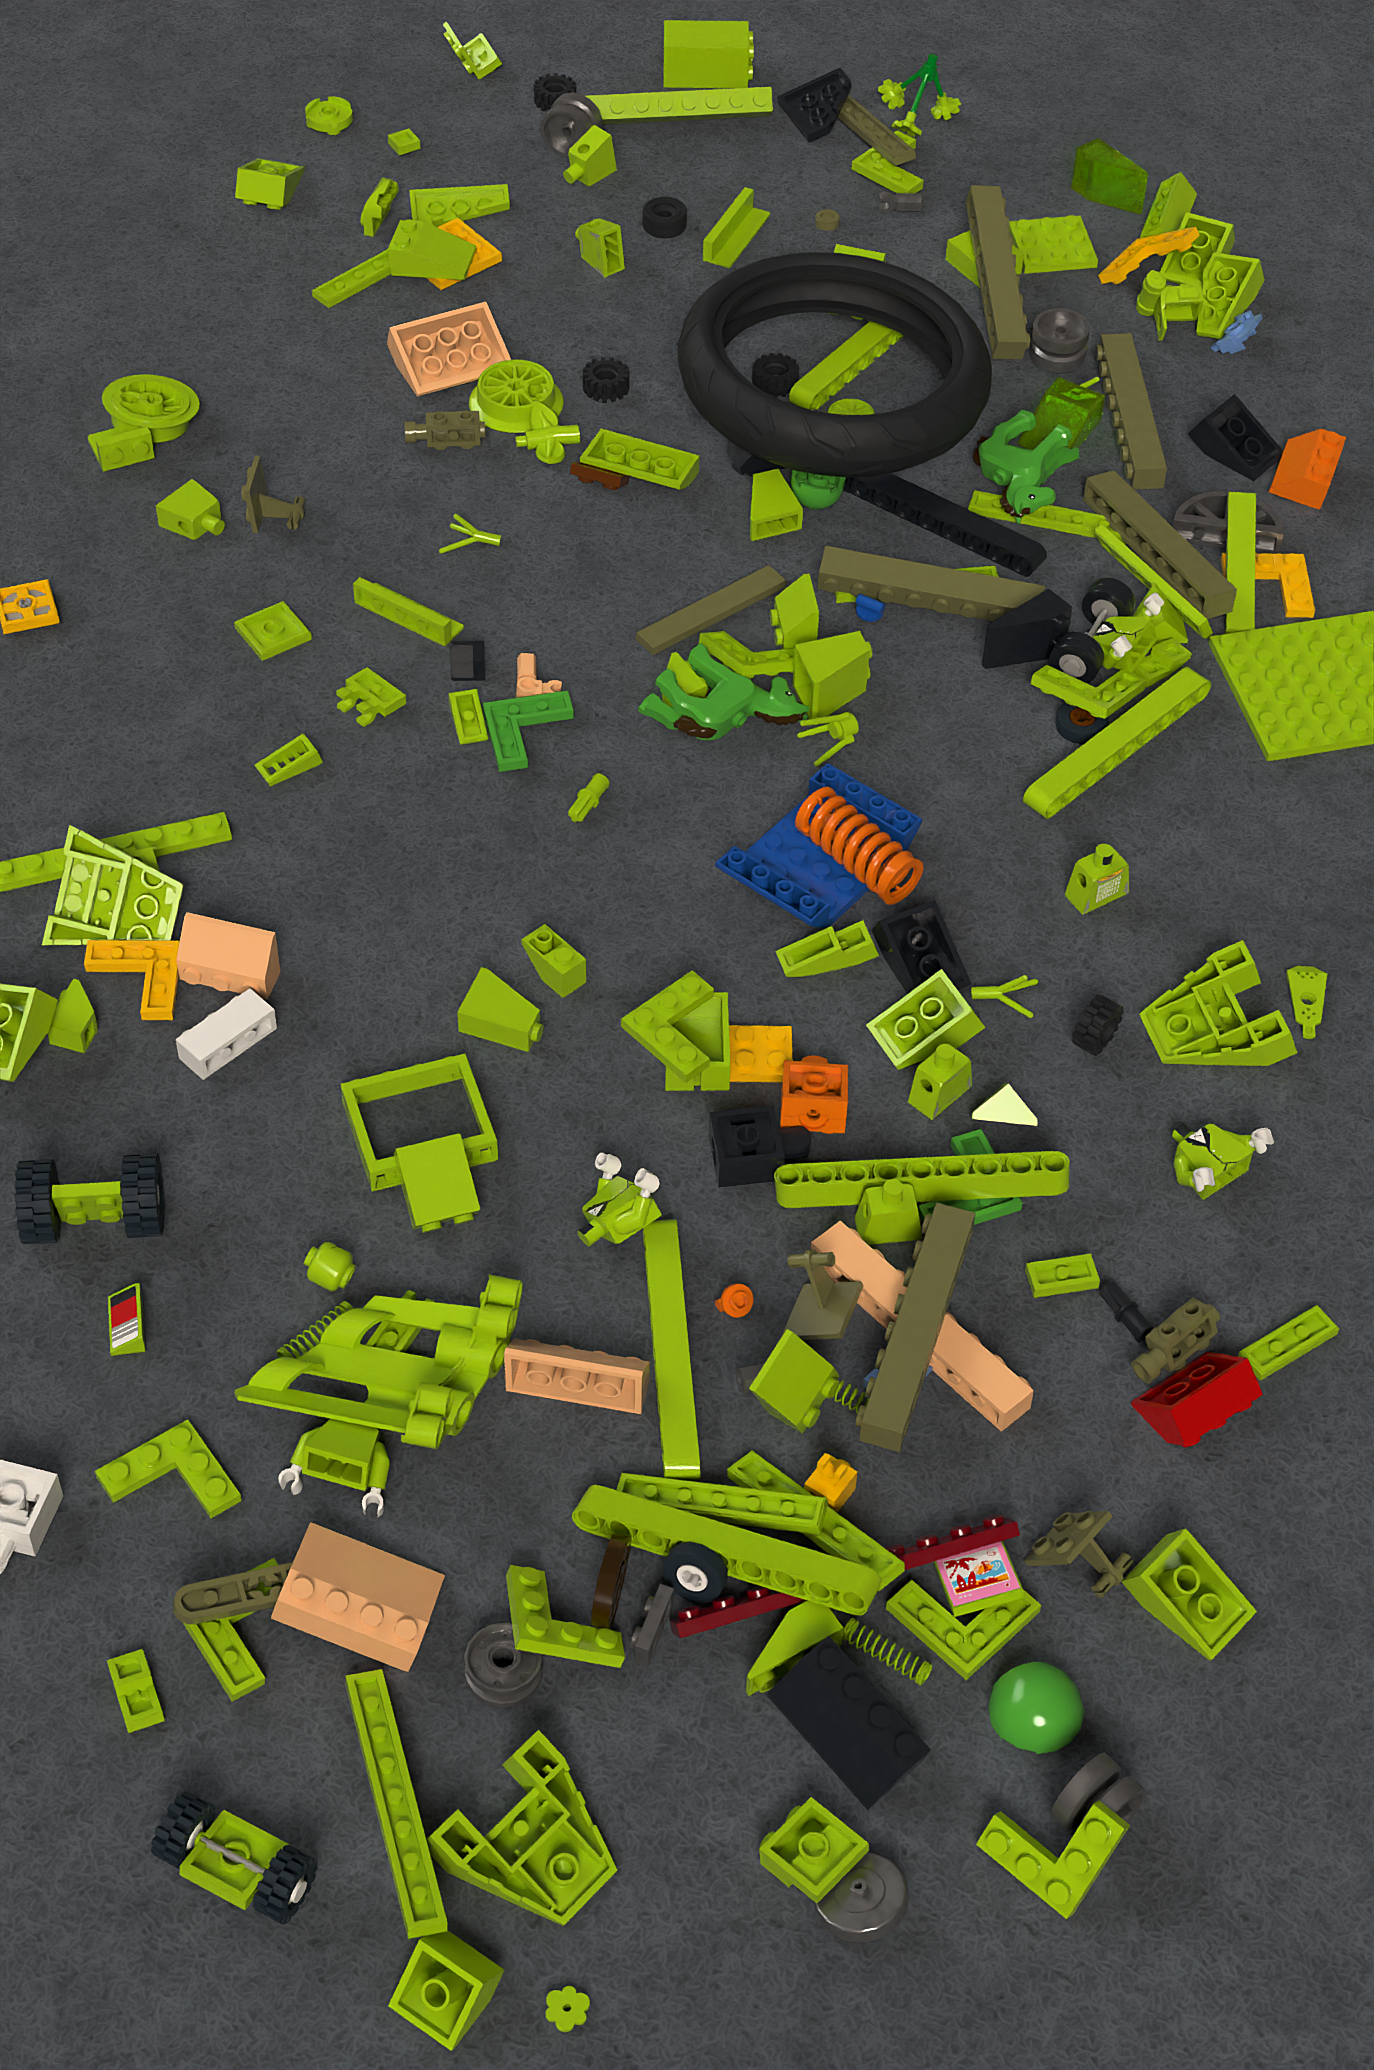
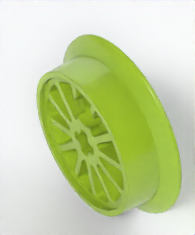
[469,360,564,433]
[102,374,200,443]

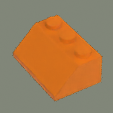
[1269,429,1346,509]

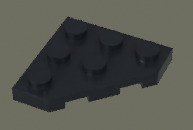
[777,68,852,143]

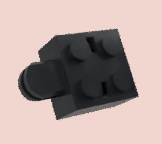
[709,1105,811,1188]

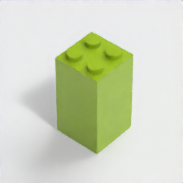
[663,20,754,88]

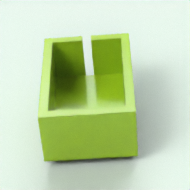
[665,992,730,1091]

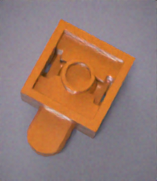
[780,1055,848,1134]

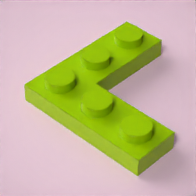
[851,130,924,193]
[698,631,795,678]
[1030,665,1147,719]
[621,970,714,1083]
[95,1420,242,1518]
[182,1558,281,1702]
[506,1565,625,1668]
[886,1580,1041,1681]
[976,1800,1130,1919]

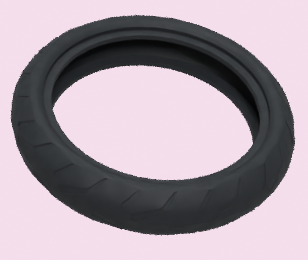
[678,252,992,477]

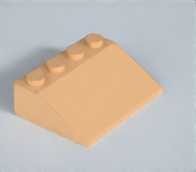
[387,302,511,397]
[271,1522,445,1672]

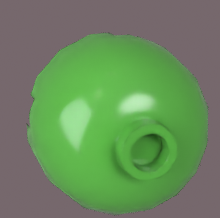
[791,470,846,510]

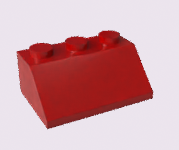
[1131,1352,1263,1447]

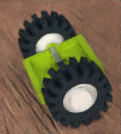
[151,1791,318,1925]

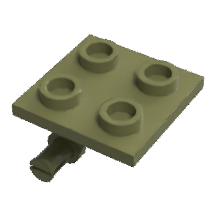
[241,456,305,533]
[782,1250,864,1340]
[1024,1511,1134,1598]

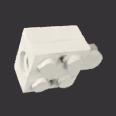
[0,1460,63,1574]

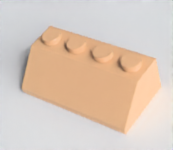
[504,1338,650,1414]

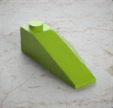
[1196,252,1265,339]

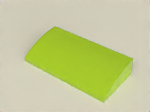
[580,428,700,490]

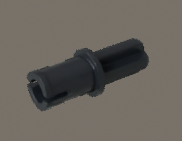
[1099,1282,1154,1343]

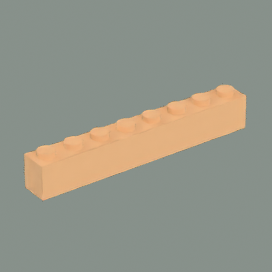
[811,1221,1034,1432]

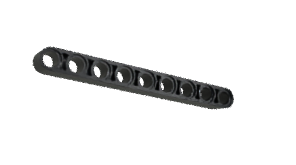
[843,473,1047,577]

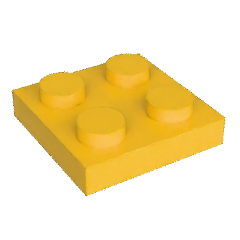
[729,1025,793,1082]

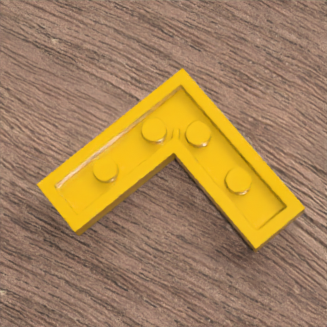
[427,218,502,290]
[1098,226,1200,284]
[1221,553,1315,618]
[84,940,180,1020]

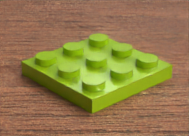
[1008,215,1098,274]

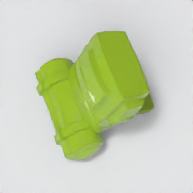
[1136,270,1204,341]

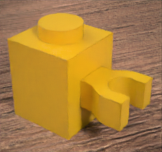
[804,1453,858,1512]

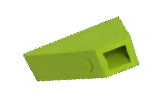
[746,1601,843,1696]

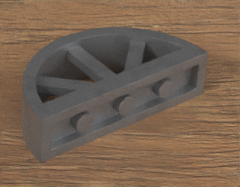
[1173,491,1284,554]

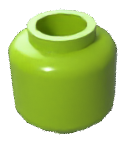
[304,1242,357,1292]

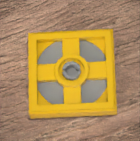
[0,579,60,634]

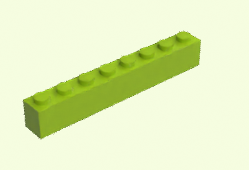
[585,87,773,124]

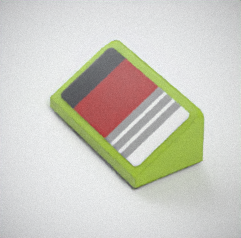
[108,1283,146,1356]

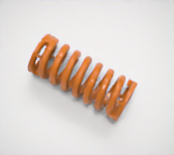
[795,786,924,905]

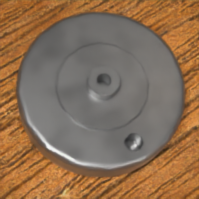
[814,1852,909,1942]

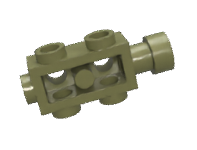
[404,410,486,450]
[1131,1297,1220,1384]

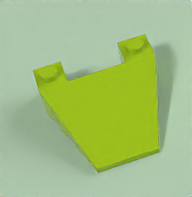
[1139,940,1297,1066]
[426,1730,617,1926]

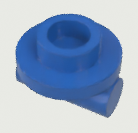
[856,593,886,622]

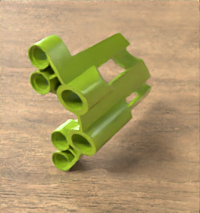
[234,1274,523,1449]

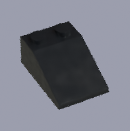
[1188,394,1283,481]
[982,589,1072,669]
[872,900,971,994]

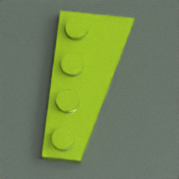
[409,184,510,227]

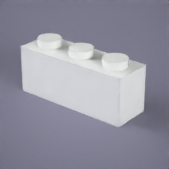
[176,989,277,1080]

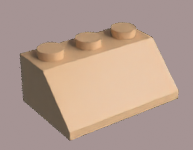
[176,912,280,1000]

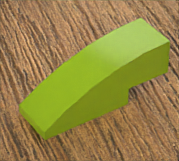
[775,920,879,977]

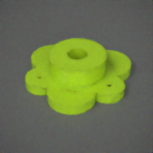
[545,1986,590,2032]

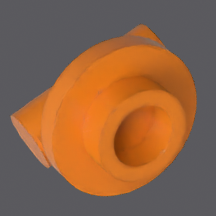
[715,1283,753,1318]

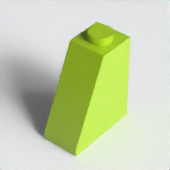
[750,469,803,541]
[457,967,544,1052]

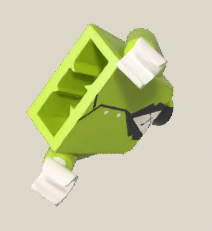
[1085,592,1164,672]
[1172,1123,1274,1200]
[577,1153,662,1247]
[278,1419,390,1517]

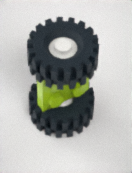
[14,1153,165,1245]

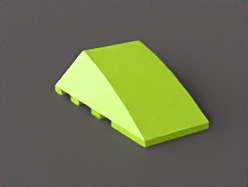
[42,825,184,945]

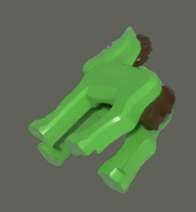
[972,409,1079,525]
[638,643,810,741]

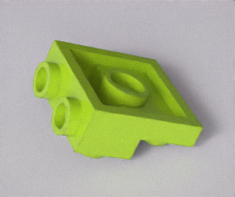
[759,1797,869,1904]

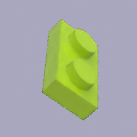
[1025,1254,1100,1298]

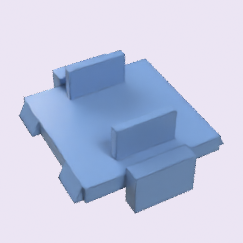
[1210,310,1263,354]

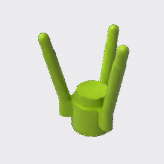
[797,712,859,766]

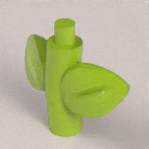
[515,401,581,464]

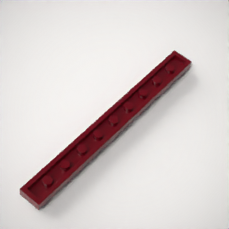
[669,1514,1020,1638]

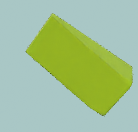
[448,689,488,745]

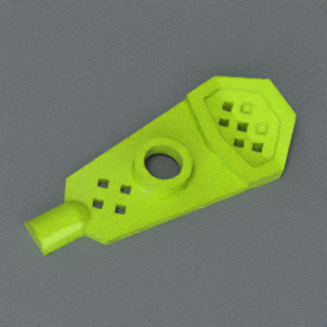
[1286,965,1327,1039]

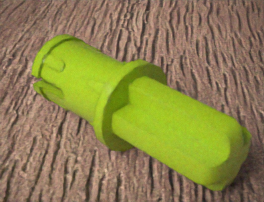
[568,773,610,823]

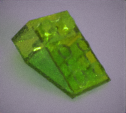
[1071,138,1148,215]
[1018,377,1105,450]

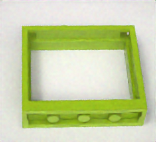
[340,1054,498,1192]

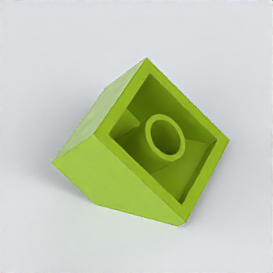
[770,573,819,649]
[388,1930,505,2051]

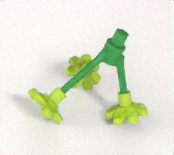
[878,54,961,137]

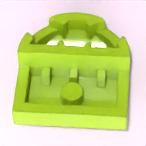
[360,177,399,237]

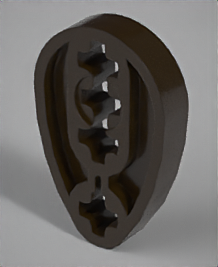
[591,1533,632,1630]

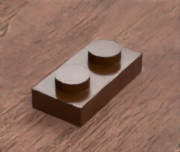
[569,460,630,490]

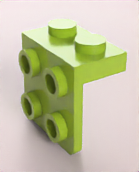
[443,21,502,79]
[88,426,155,472]

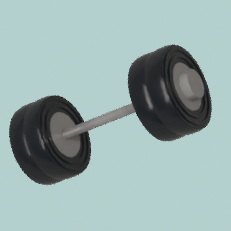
[1049,578,1136,684]

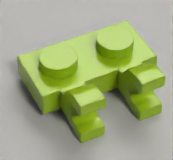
[336,667,406,727]

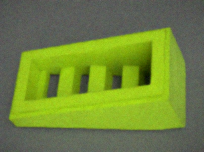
[255,733,323,786]

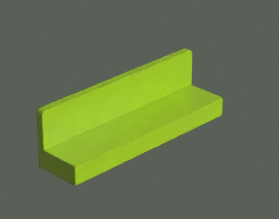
[1140,172,1197,238]
[703,187,770,268]
[353,577,464,646]

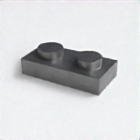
[630,1584,674,1667]

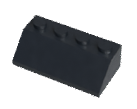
[767,1636,931,1810]

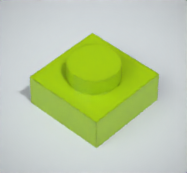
[388,128,421,156]

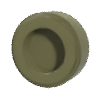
[815,209,840,231]

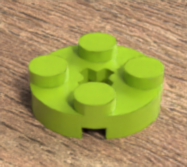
[305,96,353,135]

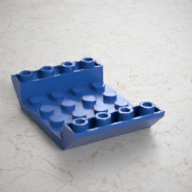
[715,763,922,928]

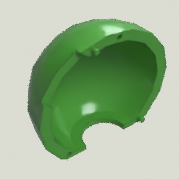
[988,1662,1085,1754]

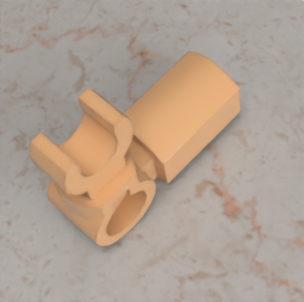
[516,653,562,698]

